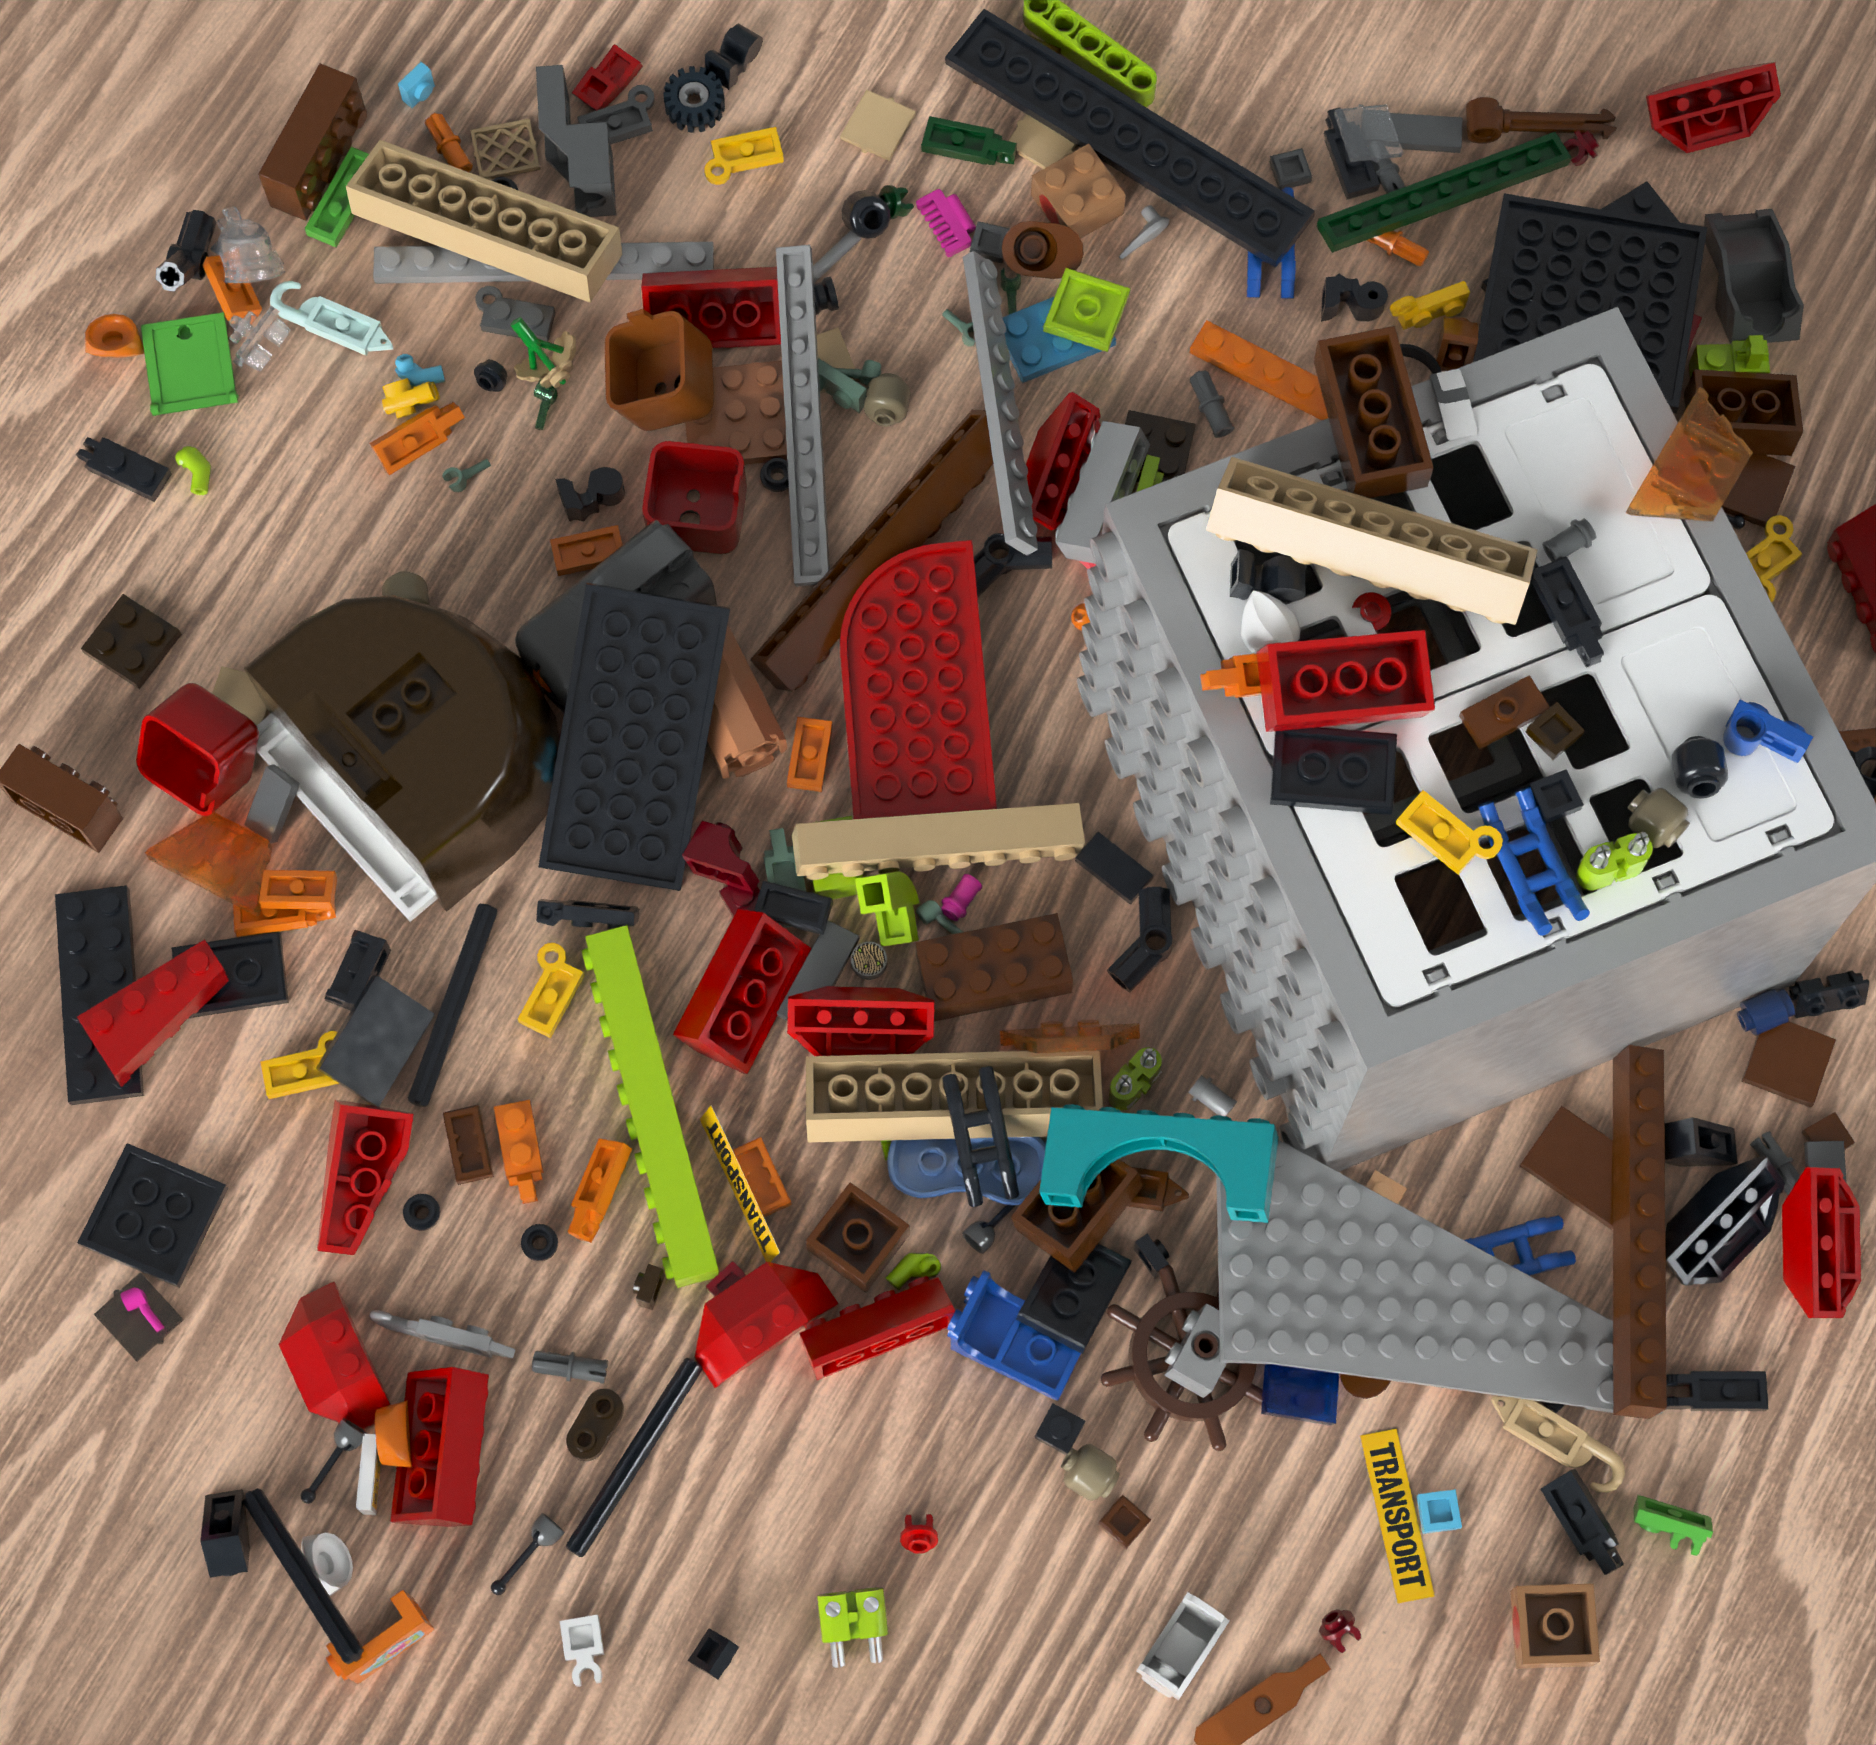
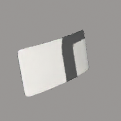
[1430,369,1478,440]

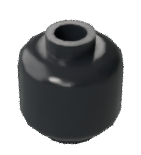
[842,190,890,239]
[1672,736,1728,799]

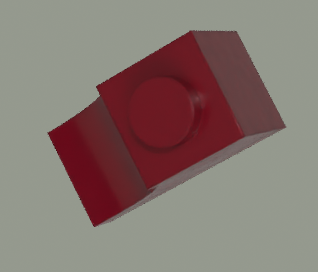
[682,820,760,893]

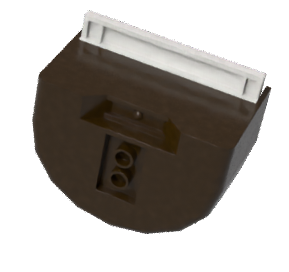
[244,595,559,922]

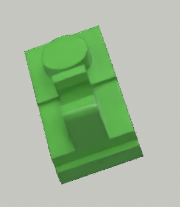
[1633,1495,1713,1556]

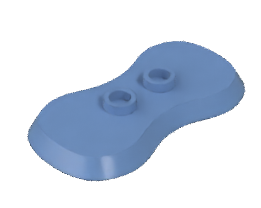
[887,1137,1046,1205]

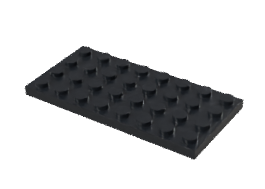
[538,582,730,891]

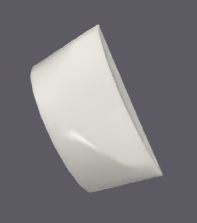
[1241,590,1300,654]
[301,1533,353,1596]

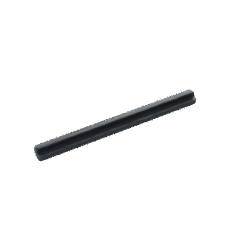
[408,903,498,1107]
[566,1358,702,1557]
[243,1488,364,1664]

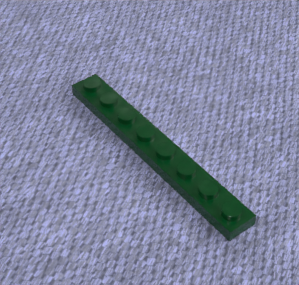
[1316,132,1572,253]

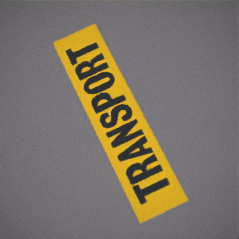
[700,1105,780,1262]
[1360,1429,1435,1604]

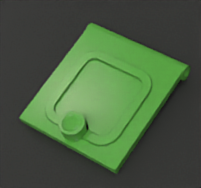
[141,312,239,416]

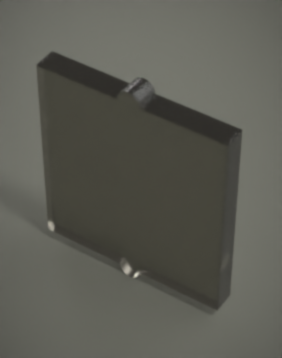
[94,1272,184,1362]

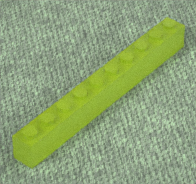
[581,925,719,1288]

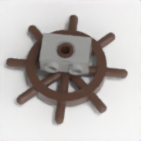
[1101,1265,1278,1451]

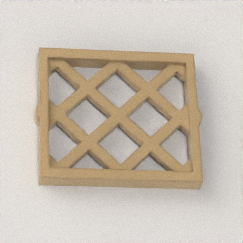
[470,118,540,180]

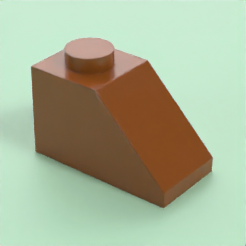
[1436,317,1478,371]

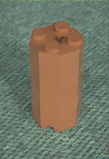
[706,625,787,779]

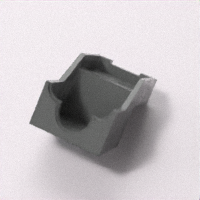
[536,65,616,217]
[1704,209,1804,344]

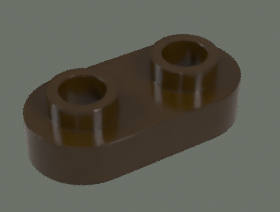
[566,1389,624,1461]

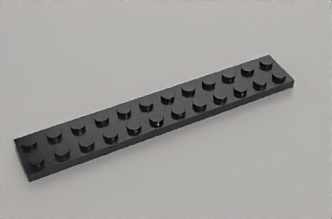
[945,9,1315,268]

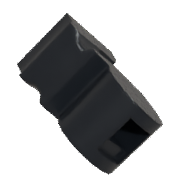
[705,24,763,90]
[1321,273,1388,322]
[555,467,625,522]
[1229,549,1306,602]

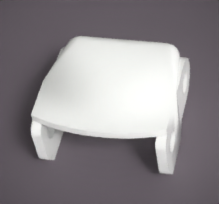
[1136,1592,1230,1700]

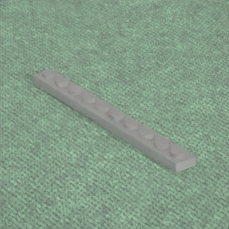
[373,242,714,284]
[776,245,830,587]
[963,251,1038,555]

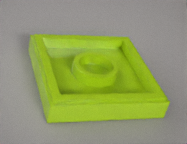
[1043,268,1131,352]

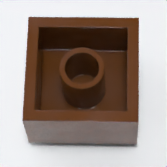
[805,1182,910,1293]

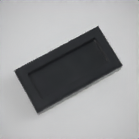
[1075,832,1154,905]
[754,881,833,935]

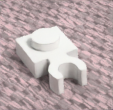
[560,1615,604,1687]

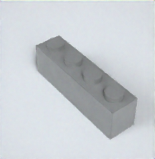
[1055,421,1150,564]

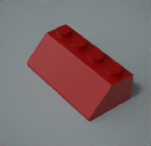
[641,266,781,348]
[1827,504,1876,653]
[673,909,812,1074]
[799,1276,955,1380]
[390,1367,489,1527]

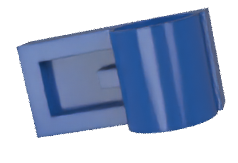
[1723,699,1813,763]

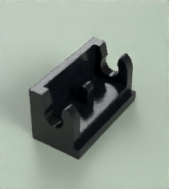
[324,930,391,1010]

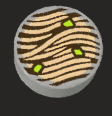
[851,942,887,980]

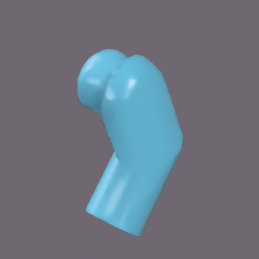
[395,354,445,387]

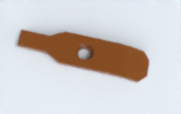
[1194,1653,1331,1745]

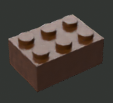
[1684,369,1803,456]
[0,744,123,853]
[1011,1159,1143,1273]

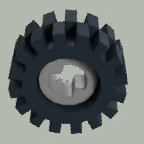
[663,66,725,133]

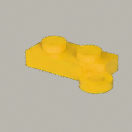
[704,127,784,185]
[1389,281,1470,330]
[1746,515,1802,581]
[1396,790,1503,875]
[517,943,585,1038]
[260,1031,339,1099]

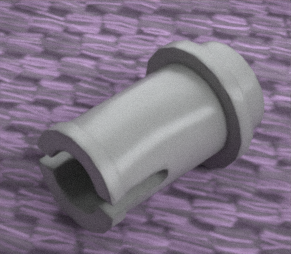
[1188,1075,1237,1116]

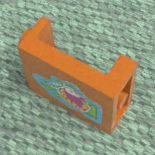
[326,1590,435,1684]

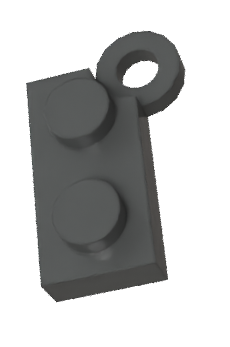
[577,85,655,144]
[475,286,556,342]

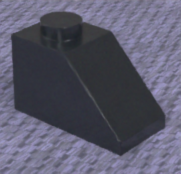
[1665,1117,1738,1167]
[200,1489,250,1578]

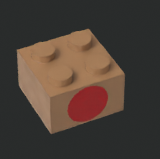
[1031,144,1126,239]
[1510,1583,1600,1669]

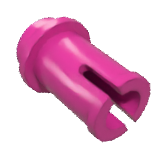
[941,874,983,921]

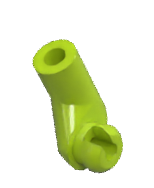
[175,446,211,495]
[885,1253,941,1290]

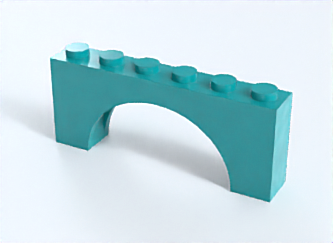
[1039,1104,1279,1223]

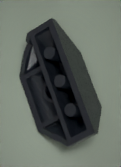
[1665,1155,1785,1286]

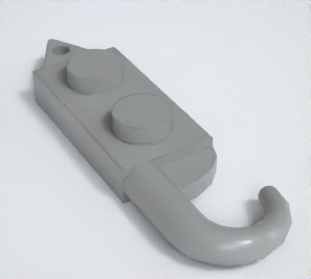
[369,1310,516,1358]

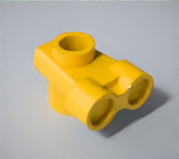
[382,378,440,419]

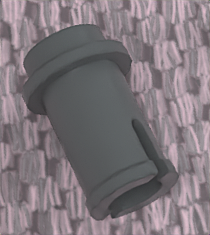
[1542,518,1596,562]

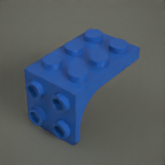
[947,1270,1081,1401]

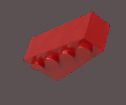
[77,939,229,1087]

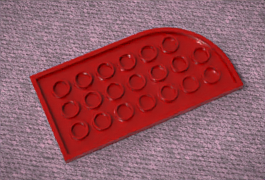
[840,540,997,819]

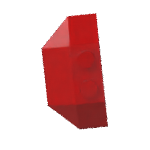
[1646,62,1781,153]
[1026,392,1101,530]
[787,986,935,1056]
[1782,1167,1861,1318]
[694,1262,839,1388]
[278,1282,391,1430]

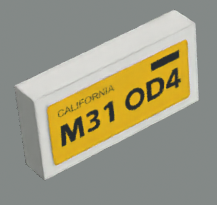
[356,1434,381,1515]

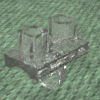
[229,306,291,372]

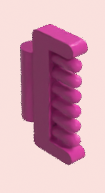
[916,189,976,257]

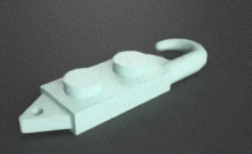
[270,281,393,356]

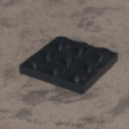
[77,1143,228,1288]

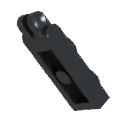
[76,437,172,502]

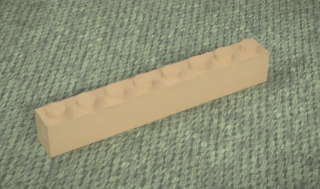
[792,803,1085,880]

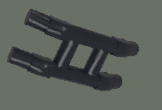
[942,1066,1020,1207]

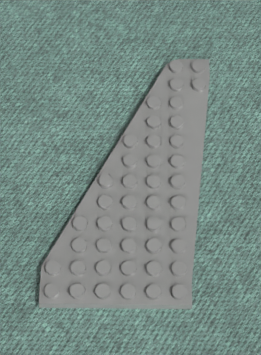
[1216,1140,1663,1415]

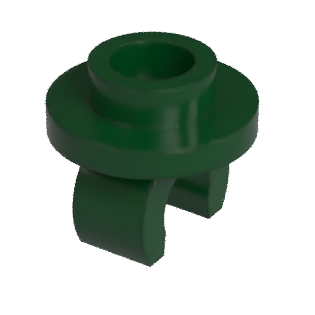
[878,185,914,220]

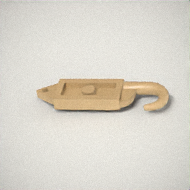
[1491,1396,1625,1493]

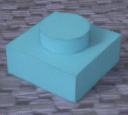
[398,62,435,108]
[1416,1489,1462,1534]

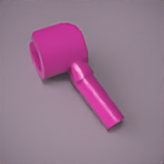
[120,1287,164,1333]

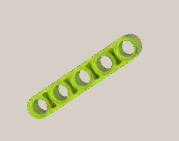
[1023,0,1157,107]

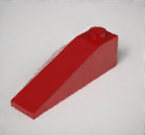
[317,1100,414,1255]

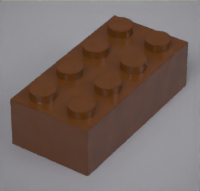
[258,63,367,221]
[1314,326,1434,498]
[916,913,1073,1022]

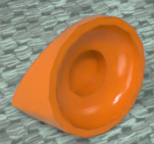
[85,314,144,358]
[375,1400,412,1467]

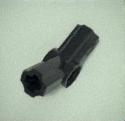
[156,209,216,292]
[974,533,1052,597]
[1107,887,1172,993]

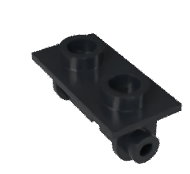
[1789,971,1869,1018]

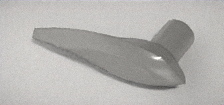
[1119,205,1170,259]

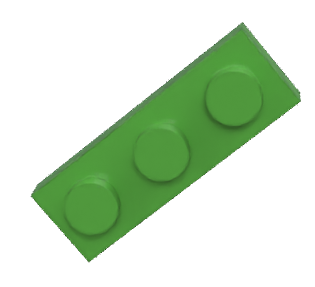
[305,147,369,248]

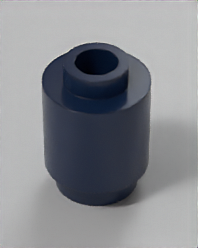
[1737,988,1795,1036]

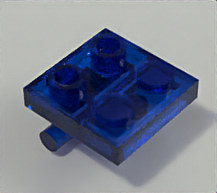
[1261,1364,1339,1425]

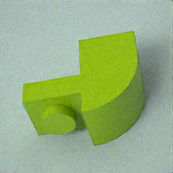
[855,871,920,947]

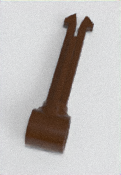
[1466,97,1617,144]

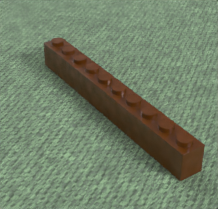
[750,409,994,692]
[1613,1045,1667,1419]

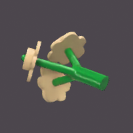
[510,317,576,389]

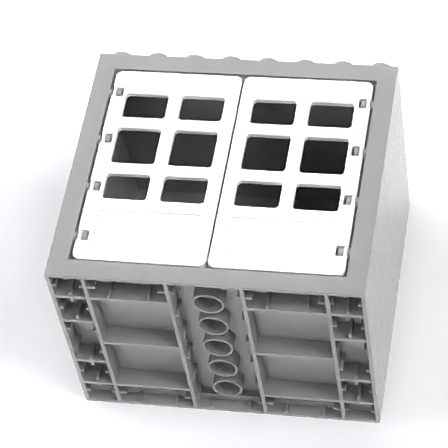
[1077,307,1876,1172]

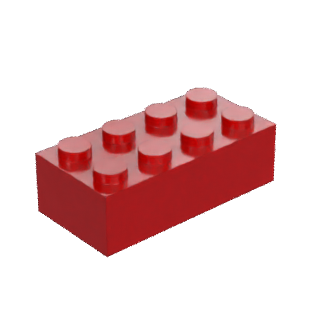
[1256,630,1435,732]

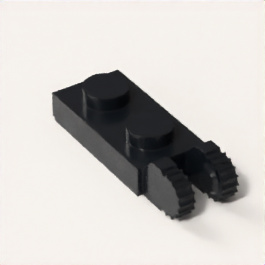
[1666,1371,1769,1411]

